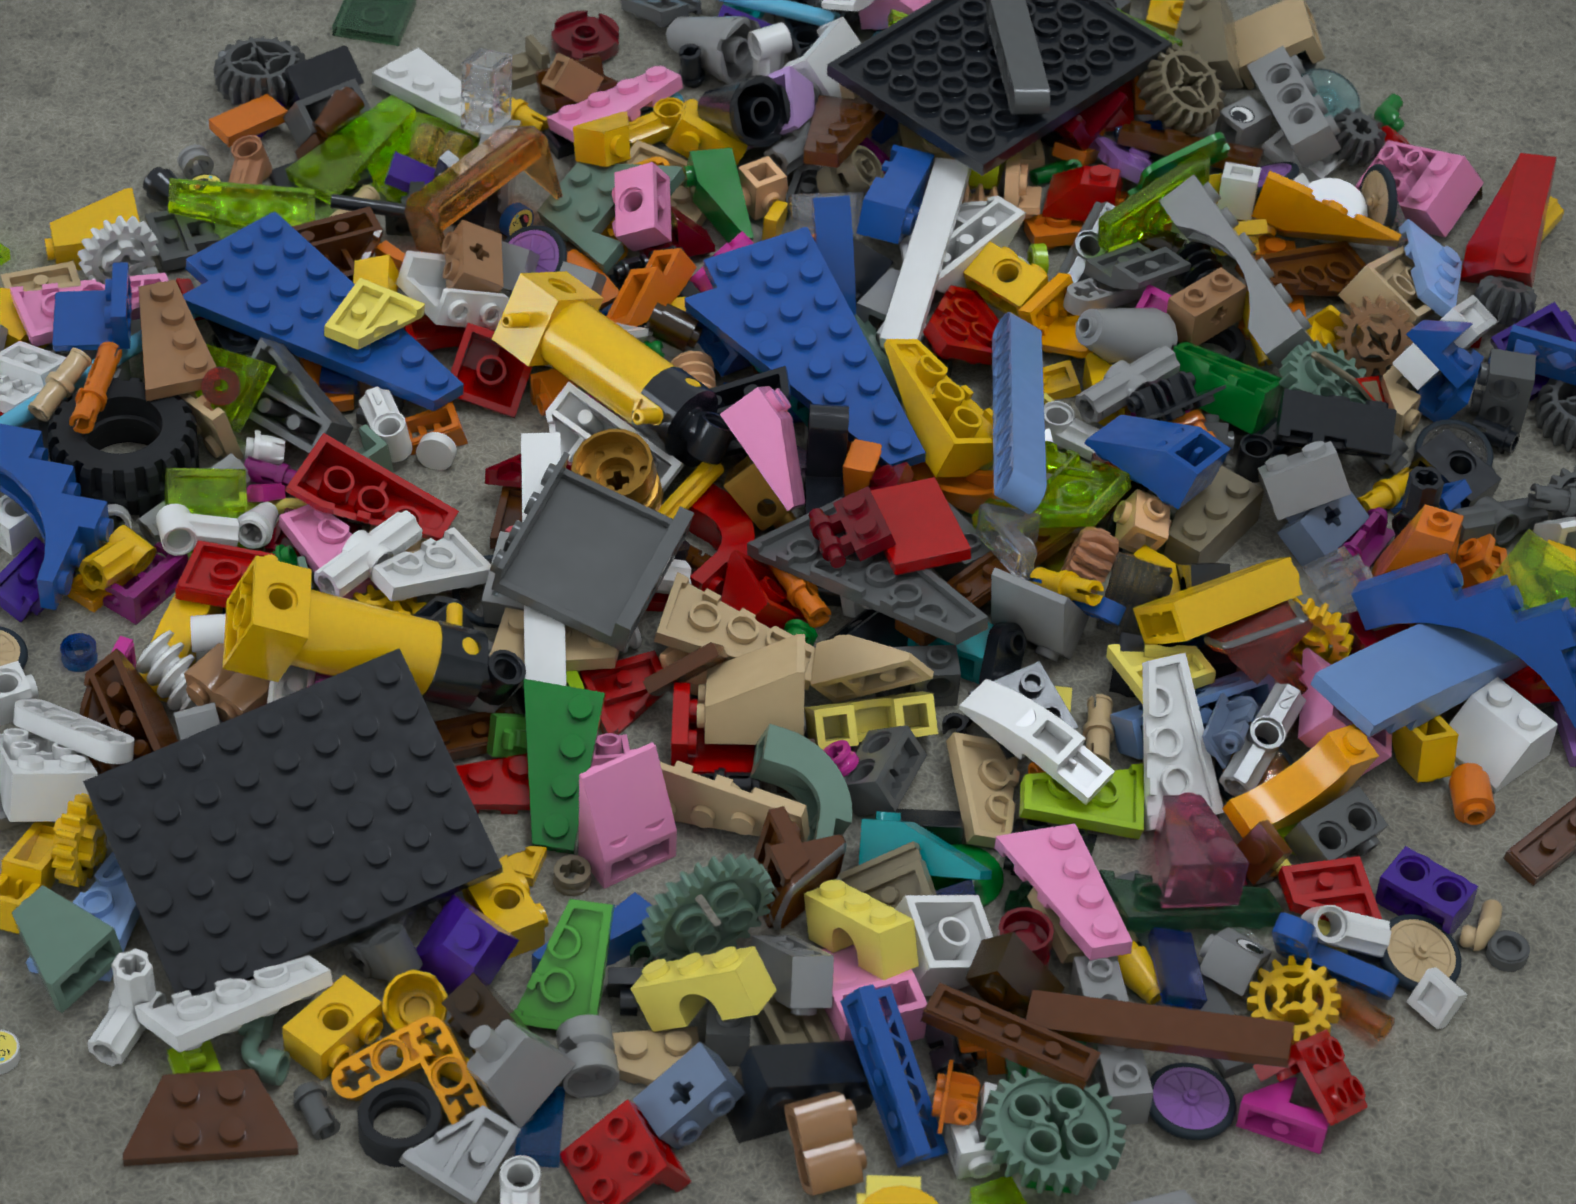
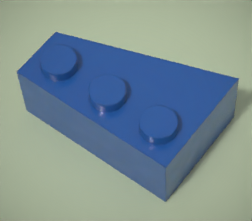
[856,144,935,244]

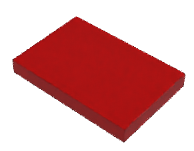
[871,477,971,575]

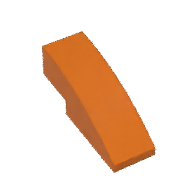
[606,248,697,327]

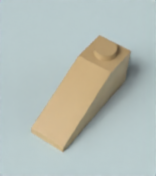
[810,635,934,703]

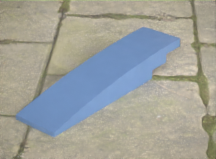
[1310,607,1529,737]

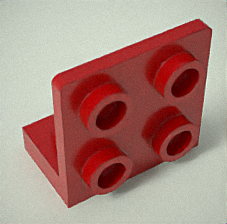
[671,682,754,774]
[1253,1029,1368,1126]
[560,1099,692,1204]

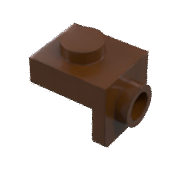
[1229,820,1293,886]

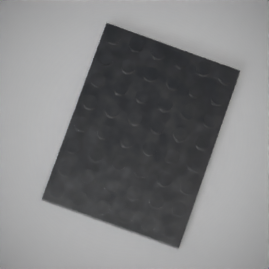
[827,0,1172,176]
[83,648,503,996]

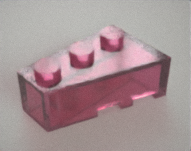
[1153,792,1249,908]

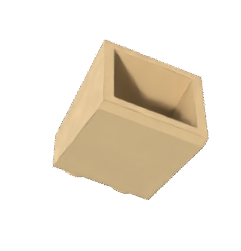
[697,634,805,745]

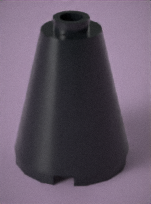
[697,75,790,147]

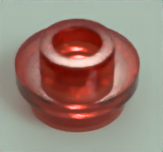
[201,367,240,406]

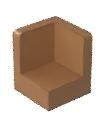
[541,53,604,103]

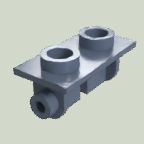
[1202,693,1258,769]

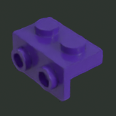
[0,536,76,623]

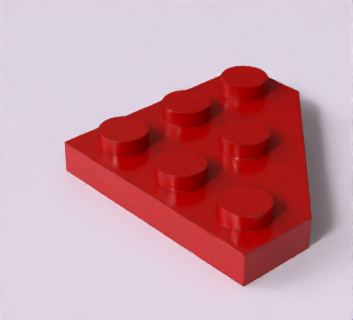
[923,285,999,366]

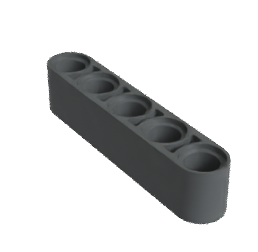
[986,0,1050,115]

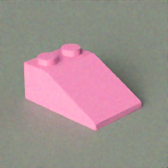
[720,386,805,511]

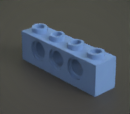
[1110,668,1275,759]

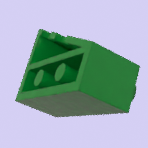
[1173,341,1285,434]

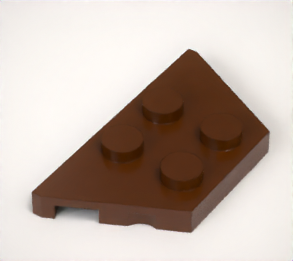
[123,1069,299,1166]

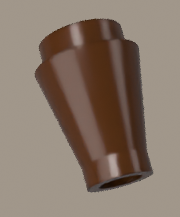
[313,86,365,139]

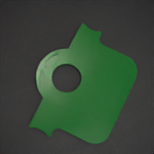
[1125,132,1231,205]

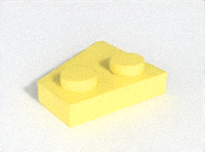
[324,278,425,350]
[1106,644,1216,704]

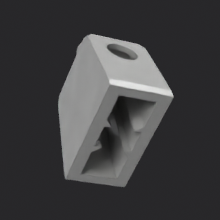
[467,1019,576,1129]

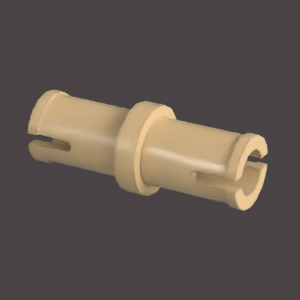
[28,348,92,422]
[1082,694,1115,766]

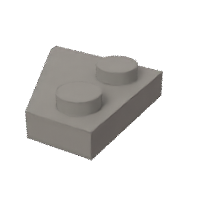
[399,1106,521,1204]

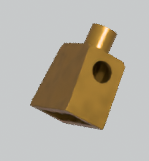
[723,455,797,531]

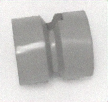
[556,1014,620,1098]

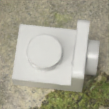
[942,1123,1001,1179]

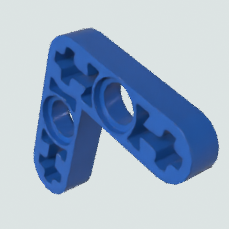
[1271,912,1399,1000]

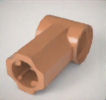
[225,135,272,208]

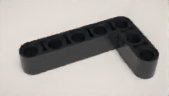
[805,404,849,607]

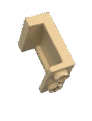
[1234,0,1325,90]

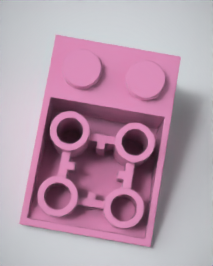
[1355,140,1484,238]
[1298,648,1392,776]
[578,742,677,889]
[821,945,927,1041]

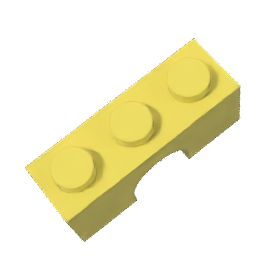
[804,691,938,750]
[804,880,919,980]
[630,946,777,1032]

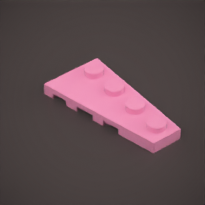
[547,66,683,143]
[9,273,169,347]
[994,823,1133,960]

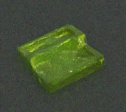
[165,468,247,553]

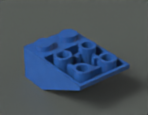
[1084,415,1231,509]

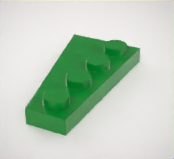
[523,678,605,854]

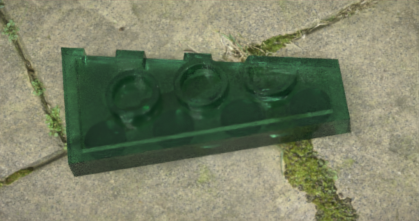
[1099,869,1285,933]

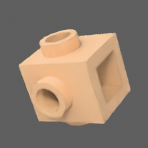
[738,156,788,220]
[1113,489,1172,553]

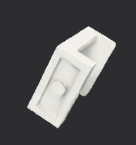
[783,17,861,107]
[396,251,509,330]

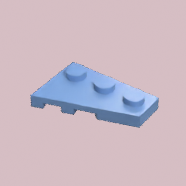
[1398,219,1462,317]

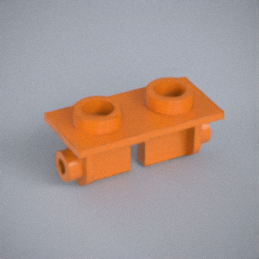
[931,1059,981,1134]

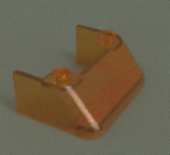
[405,126,563,254]

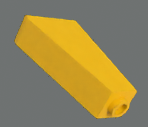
[1133,557,1303,645]

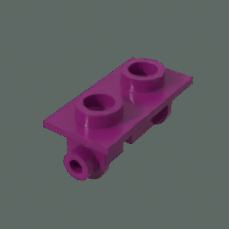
[1326,507,1395,580]

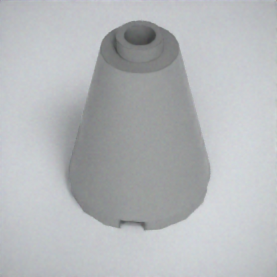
[666,16,760,84]
[1075,308,1178,365]

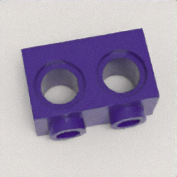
[1375,846,1478,936]

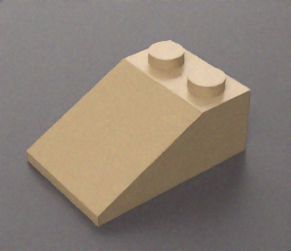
[1339,246,1435,345]

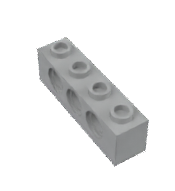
[1247,46,1341,169]
[1069,956,1153,1125]

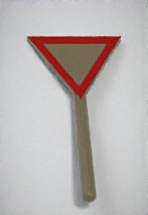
[1311,351,1385,402]

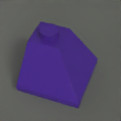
[416,894,519,996]

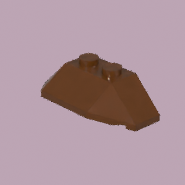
[292,206,383,281]
[79,648,178,775]

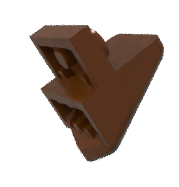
[753,806,847,930]

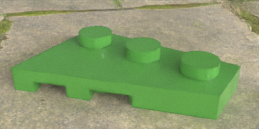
[514,899,615,1030]

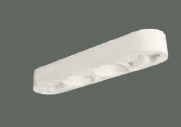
[13,699,135,764]

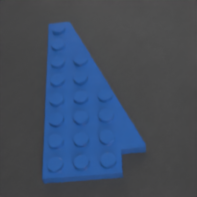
[183,211,464,411]
[685,227,926,467]

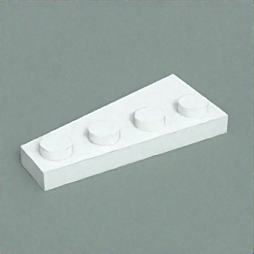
[1142,653,1225,831]
[135,955,333,1053]

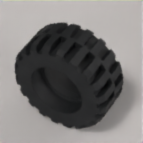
[47,377,200,520]

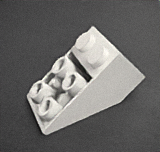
[0,728,98,822]

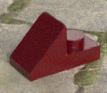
[638,206,715,258]

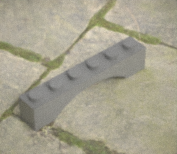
[1159,175,1314,369]

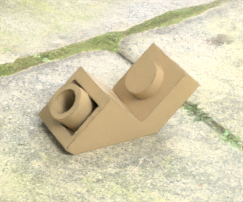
[1381,365,1422,438]

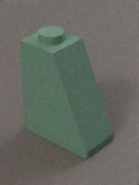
[11,885,123,1013]

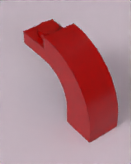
[689,484,755,596]

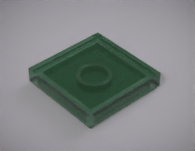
[332,0,416,46]

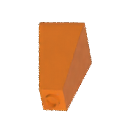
[1369,504,1464,627]

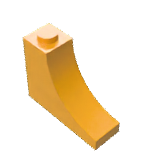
[1222,724,1379,838]

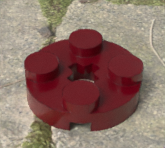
[551,11,619,62]

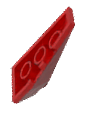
[1460,153,1557,288]
[285,433,459,541]

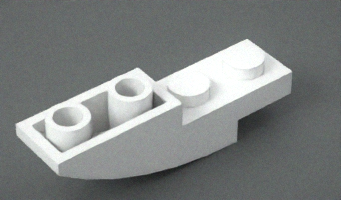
[959,679,1114,805]

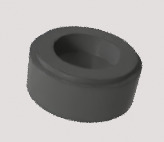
[1485,930,1530,972]

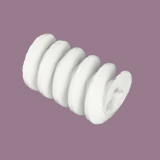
[136,630,198,711]

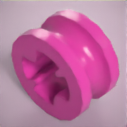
[823,740,859,777]

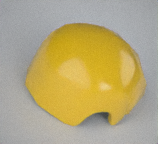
[382,970,448,1036]

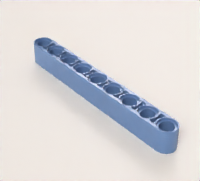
[992,312,1047,514]

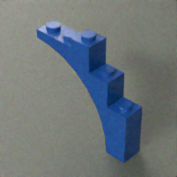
[0,424,114,610]
[1351,553,1576,728]

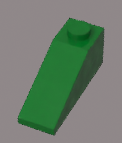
[682,148,754,243]

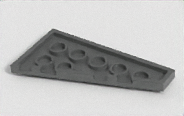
[747,497,988,645]

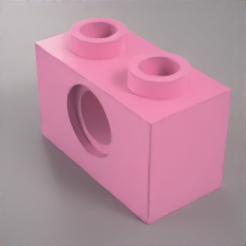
[612,162,672,252]

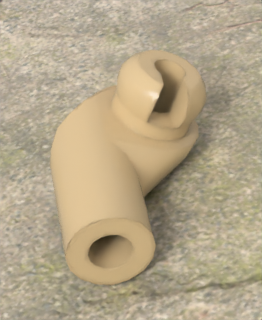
[1459,899,1503,951]

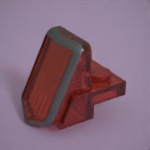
[1204,601,1313,695]

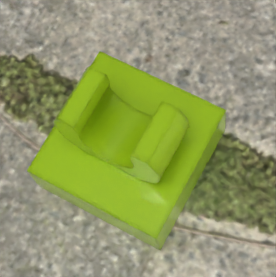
[167,1039,222,1074]

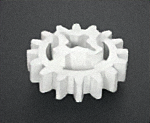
[78,215,159,284]

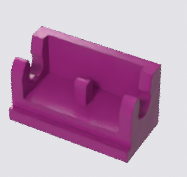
[103,541,188,625]

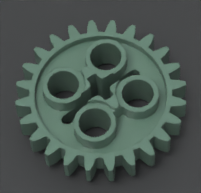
[1278,340,1368,404]
[641,853,775,962]
[980,1068,1126,1196]

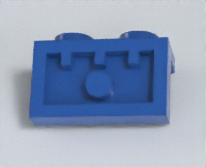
[1416,349,1484,422]

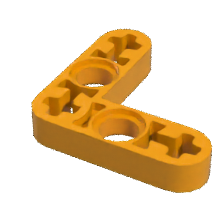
[331,1016,491,1125]

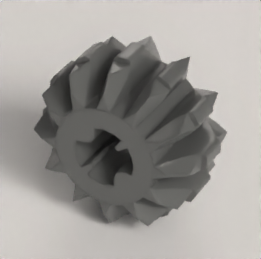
[1333,107,1386,167]
[1474,275,1537,327]

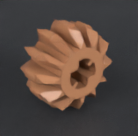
[1061,525,1119,593]

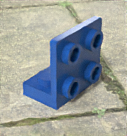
[52,262,132,351]

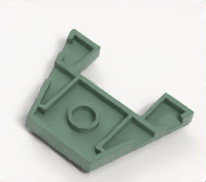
[537,162,686,274]

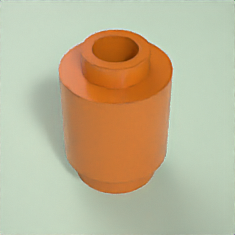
[1449,763,1496,825]

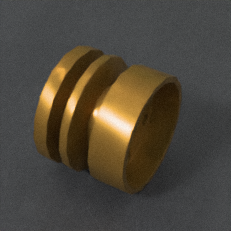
[571,429,664,512]

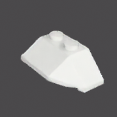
[900,195,1026,293]
[545,381,684,492]

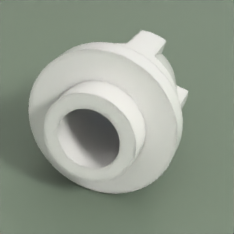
[245,430,286,465]

